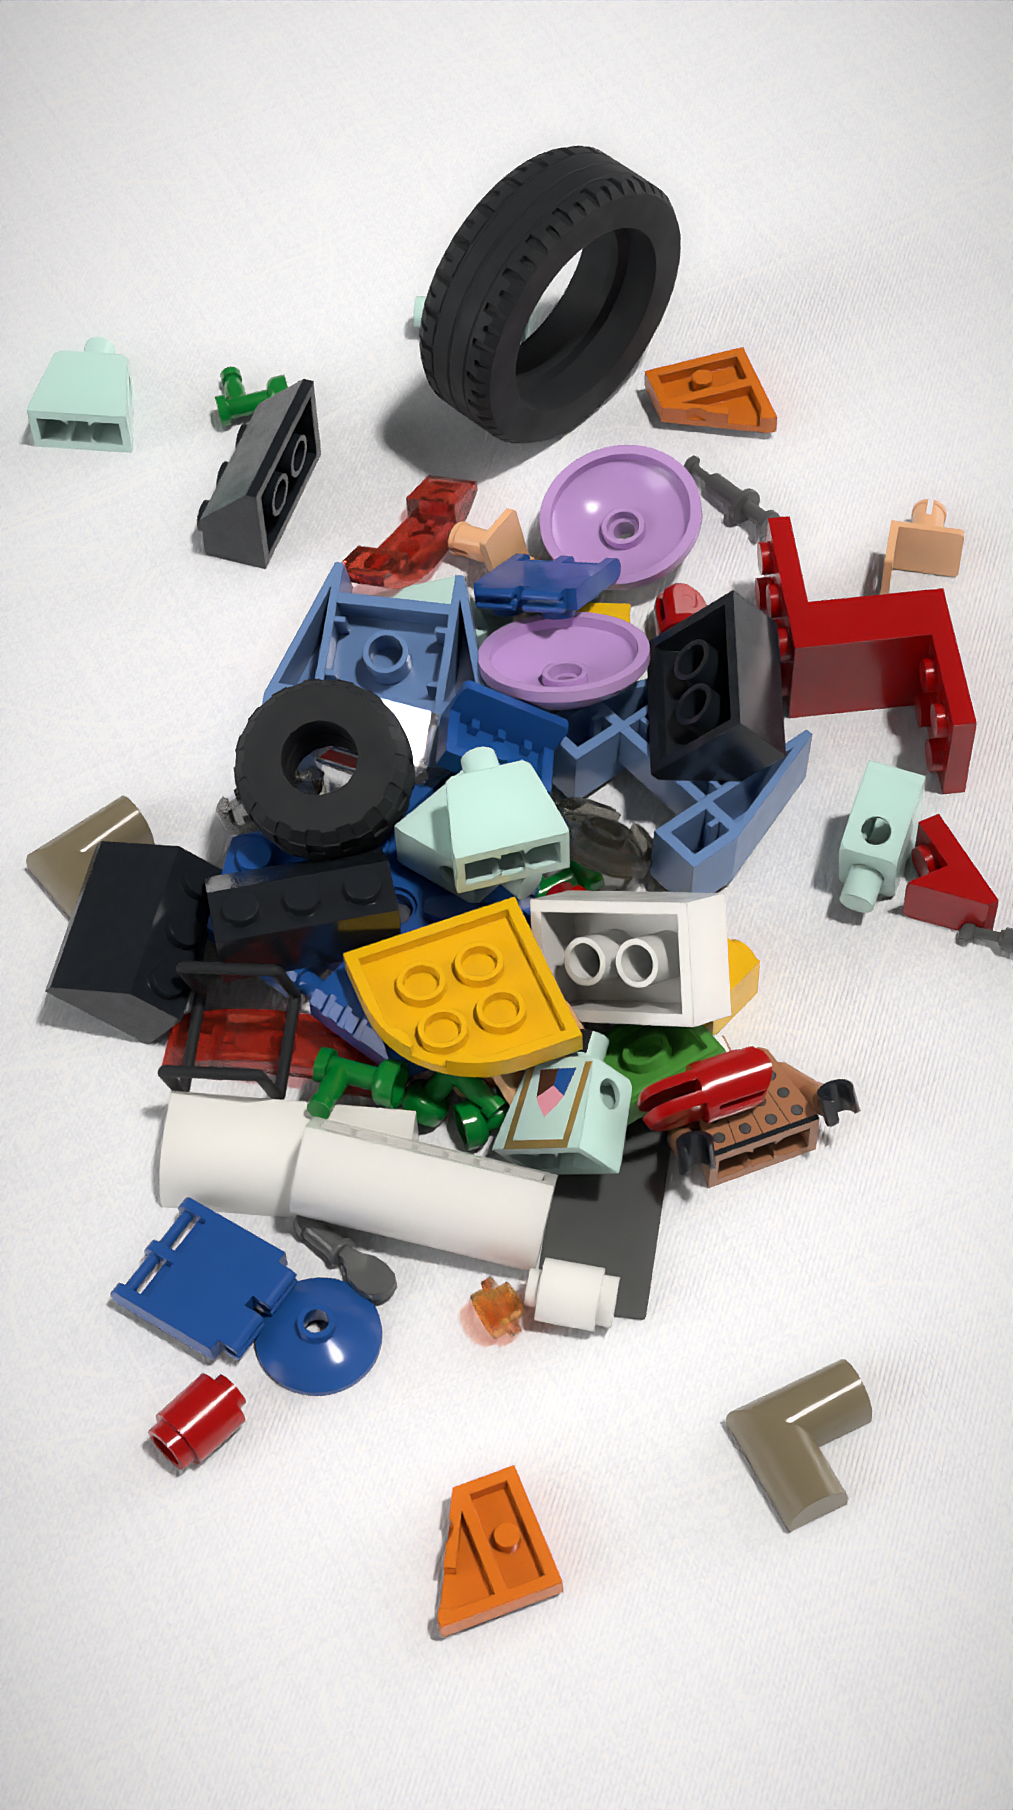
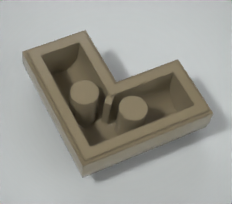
[26,795,155,918]
[726,1359,872,1532]

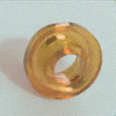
[470,1276,526,1340]

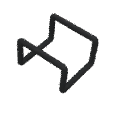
[157,961,301,1100]

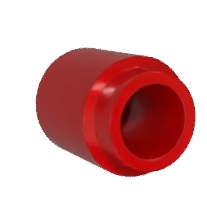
[148,1373,246,1470]

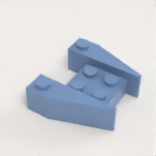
[262,562,486,779]
[552,678,813,893]

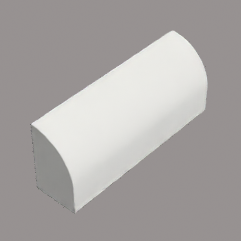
[159,1091,419,1218]
[289,1116,558,1271]

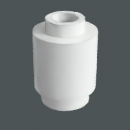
[524,1257,620,1331]

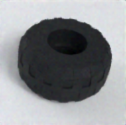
[233,678,416,860]

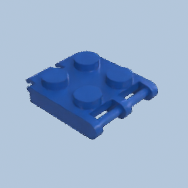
[473,553,621,620]
[110,1197,298,1361]

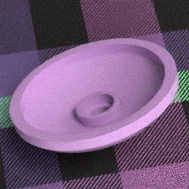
[539,445,702,590]
[478,612,650,710]

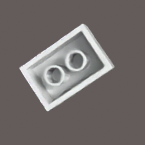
[530,890,731,1027]

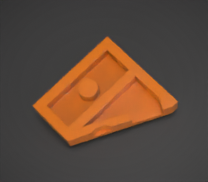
[644,347,777,433]
[437,1465,563,1638]

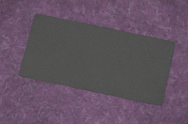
[539,1115,671,1320]

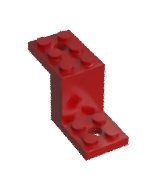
[755,516,977,794]

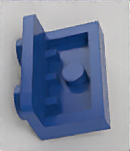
[435,680,569,795]

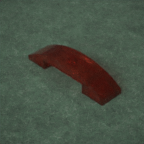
[342,475,478,589]
[162,1009,379,1098]

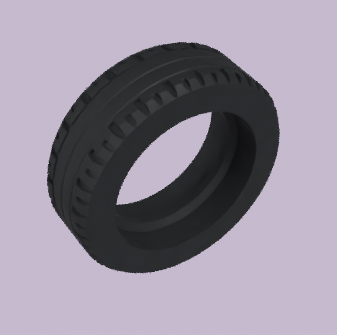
[419,146,681,444]

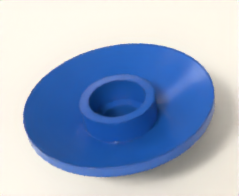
[255,1277,383,1396]

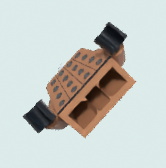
[667,1035,861,1188]

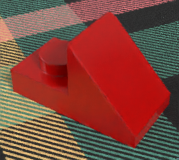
[902,814,999,931]

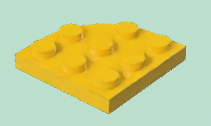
[343,897,583,1078]

